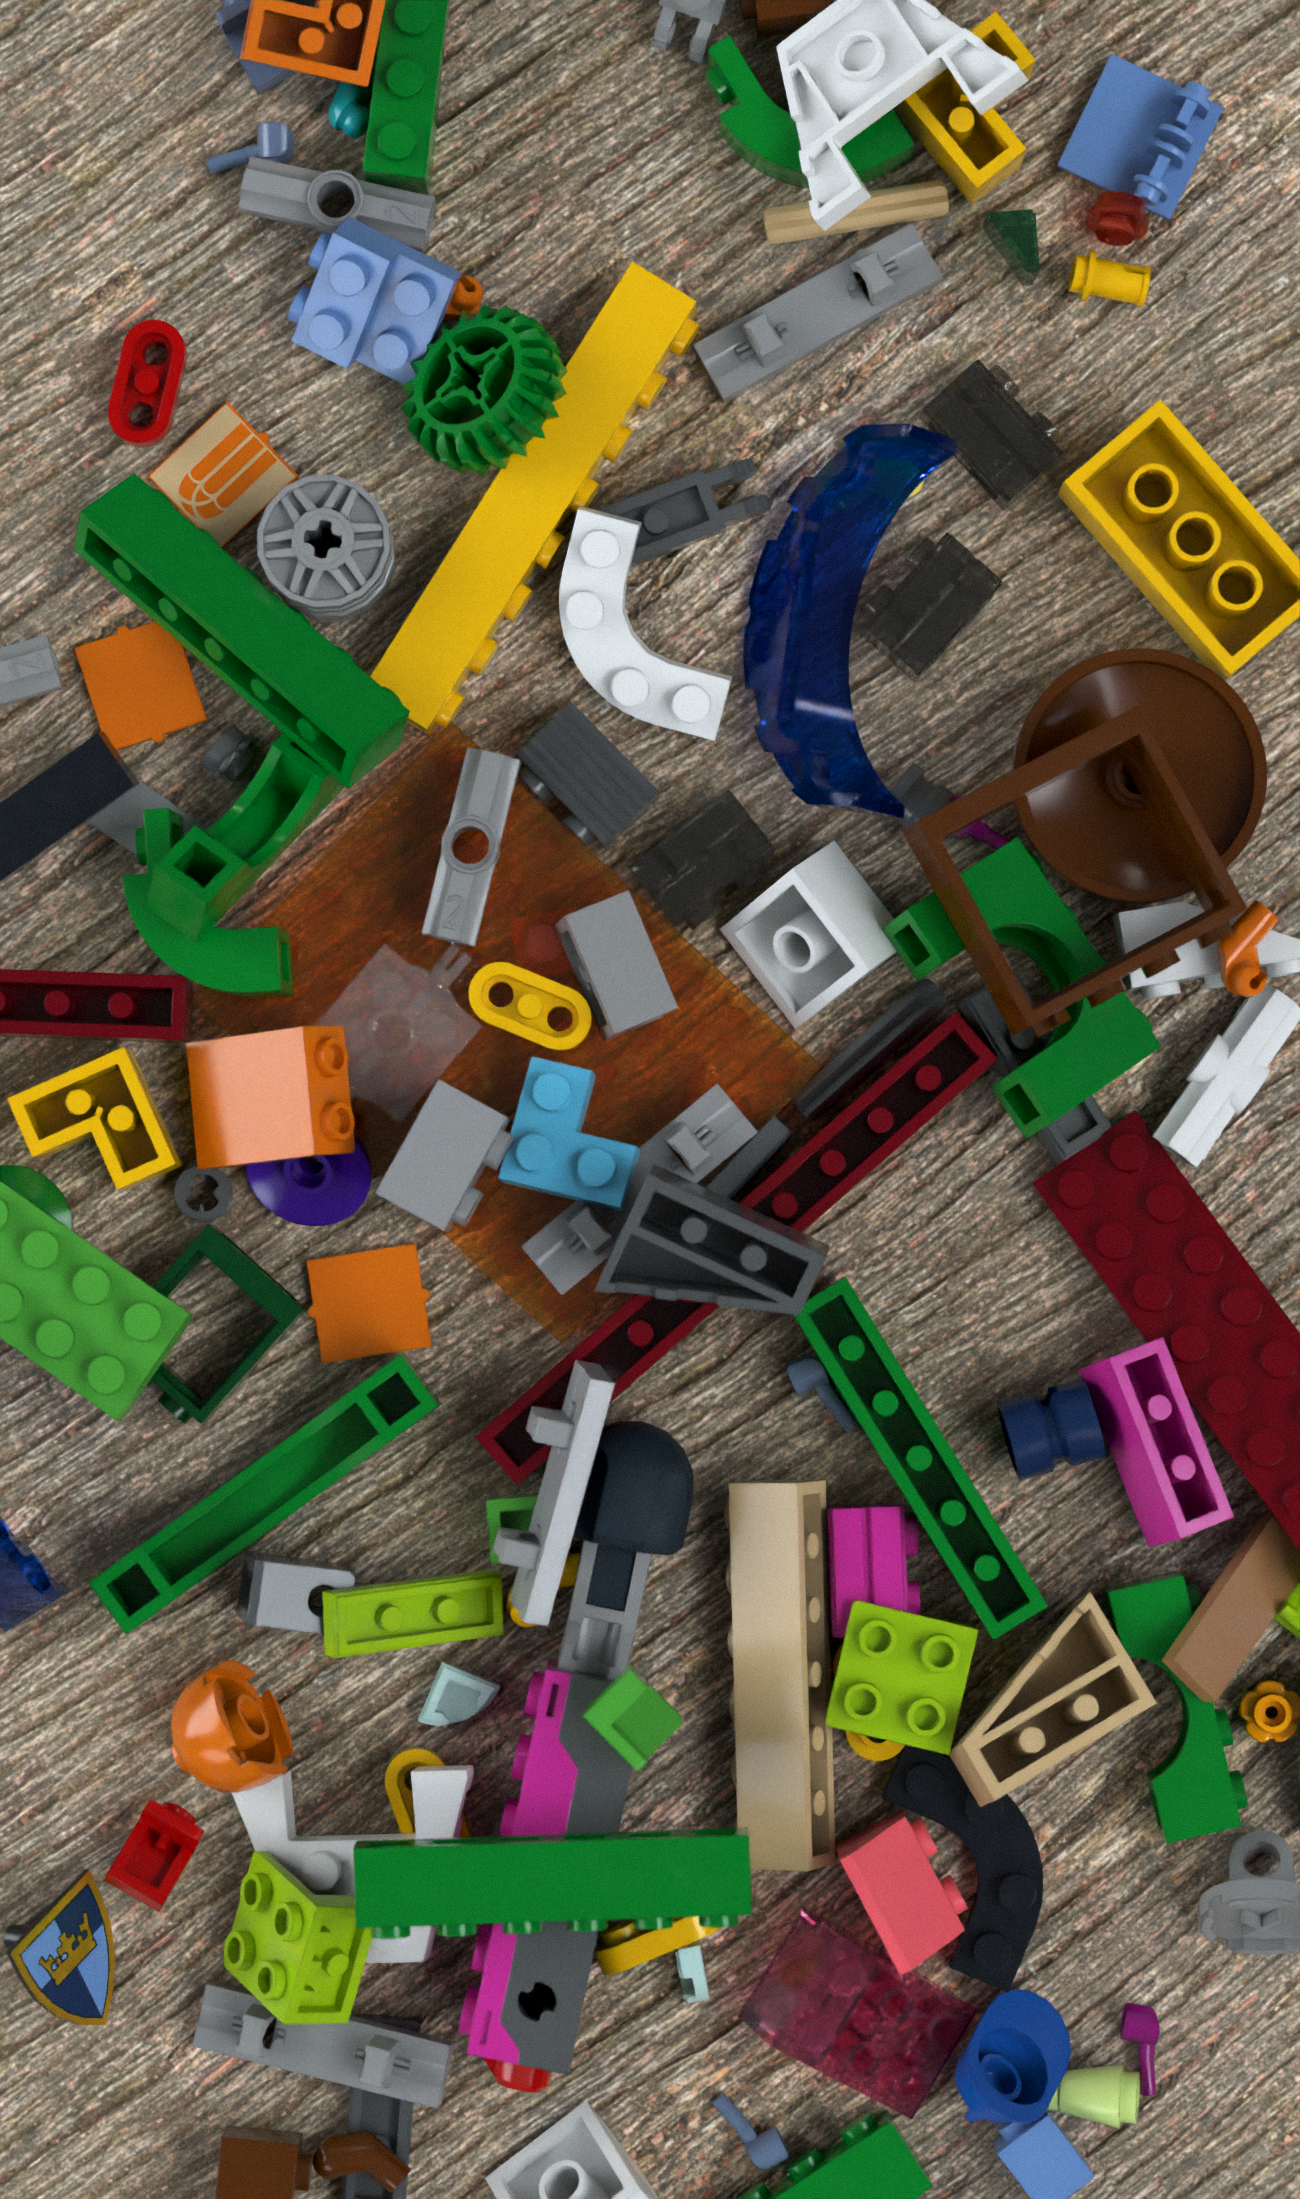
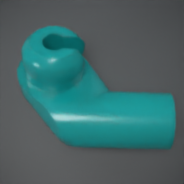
[327,55,377,139]

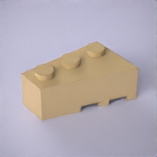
[950,1592,1157,1807]

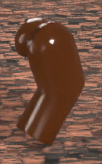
[312,2130,411,2193]

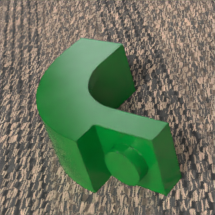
[703,35,915,189]
[122,808,294,999]

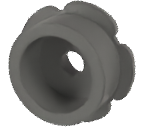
[200,725,257,782]

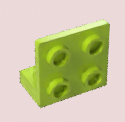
[825,1600,979,1755]
[223,1851,372,2025]

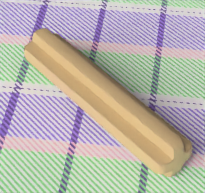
[763,179,949,245]

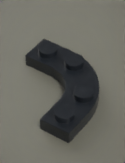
[882,1745,1043,1993]

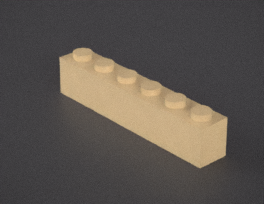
[724,1480,836,1872]

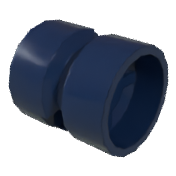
[997,1378,1106,1481]

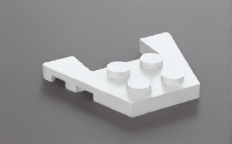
[776,0,1029,231]
[232,1765,474,1963]

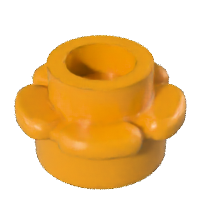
[1239,1680,1300,1743]

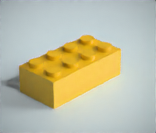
[1057,399,1300,681]

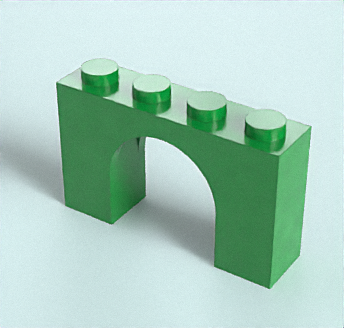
[882,837,1161,1139]

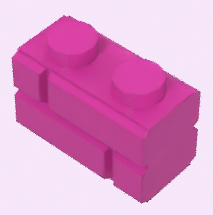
[826,1503,921,1637]

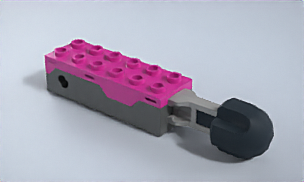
[458,1421,693,2093]

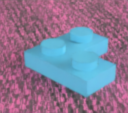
[498,1056,640,1212]

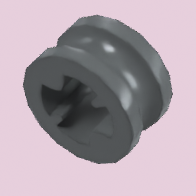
[174,1165,233,1222]

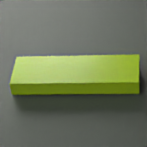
[322,1569,504,1658]

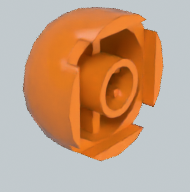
[171,1660,293,1793]

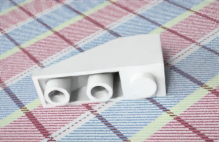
[1112,902,1300,1000]

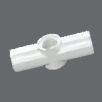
[1152,984,1300,1168]

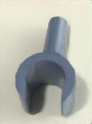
[207,122,294,174]
[785,1354,858,1432]
[712,2093,790,2169]

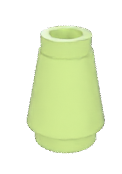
[1047,2064,1140,2129]

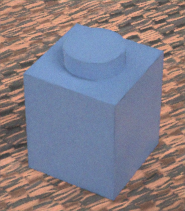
[993,2110,1095,2199]

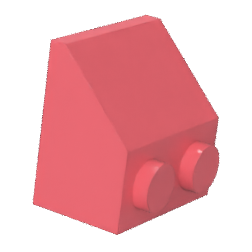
[835,1809,968,1976]

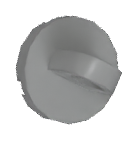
[1197,1830,1300,1955]

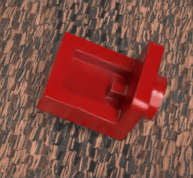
[104,1800,204,1912]

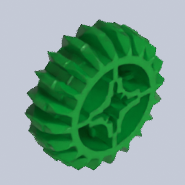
[401,305,567,475]

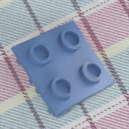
[1056,54,1224,221]

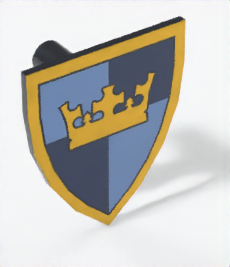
[4,1869,115,2026]

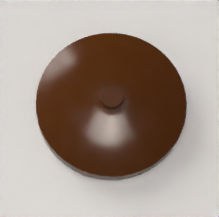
[1011,648,1267,904]

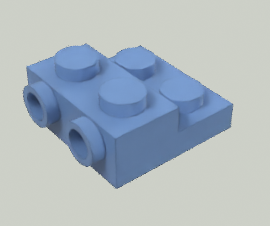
[287,216,462,384]

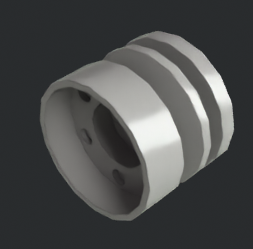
[257,475,396,622]

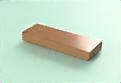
[1161,1514,1300,1703]

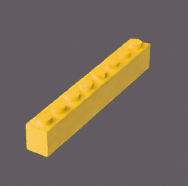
[370,261,700,737]

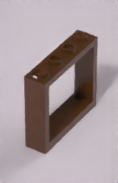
[903,706,1248,1038]

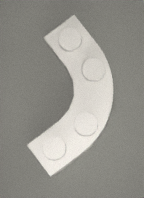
[559,506,732,741]

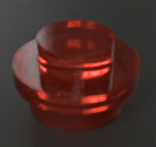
[1085,191,1149,246]

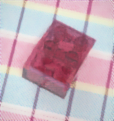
[738,1906,978,2119]

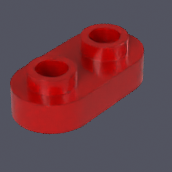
[108,320,188,448]

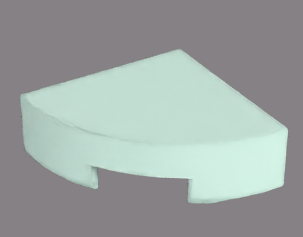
[418,1661,501,1726]
[675,1939,710,2004]

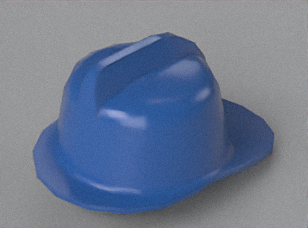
[955,1989,1071,2124]

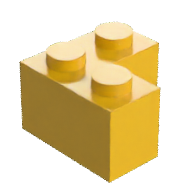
[893,11,1036,205]
[7,1047,183,1191]

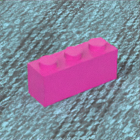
[1079,1337,1234,1548]

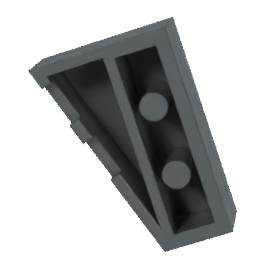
[594,1164,829,1315]

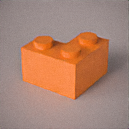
[239,0,386,87]

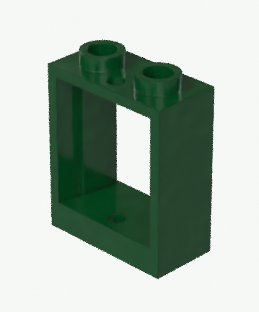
[151,1224,308,1424]

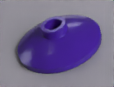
[246,1136,372,1226]

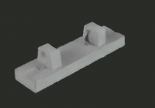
[693,223,943,404]
[521,1083,758,1295]
[493,1360,615,1627]
[192,1980,455,2108]

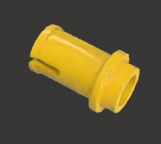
[1068,250,1151,307]

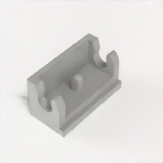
[554,890,678,1042]

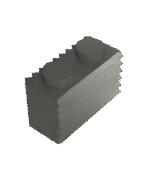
[516,701,659,849]

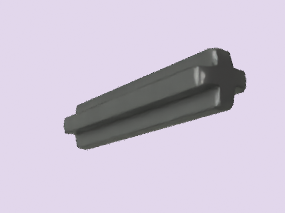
[791,978,947,1122]

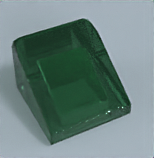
[982,209,1040,286]

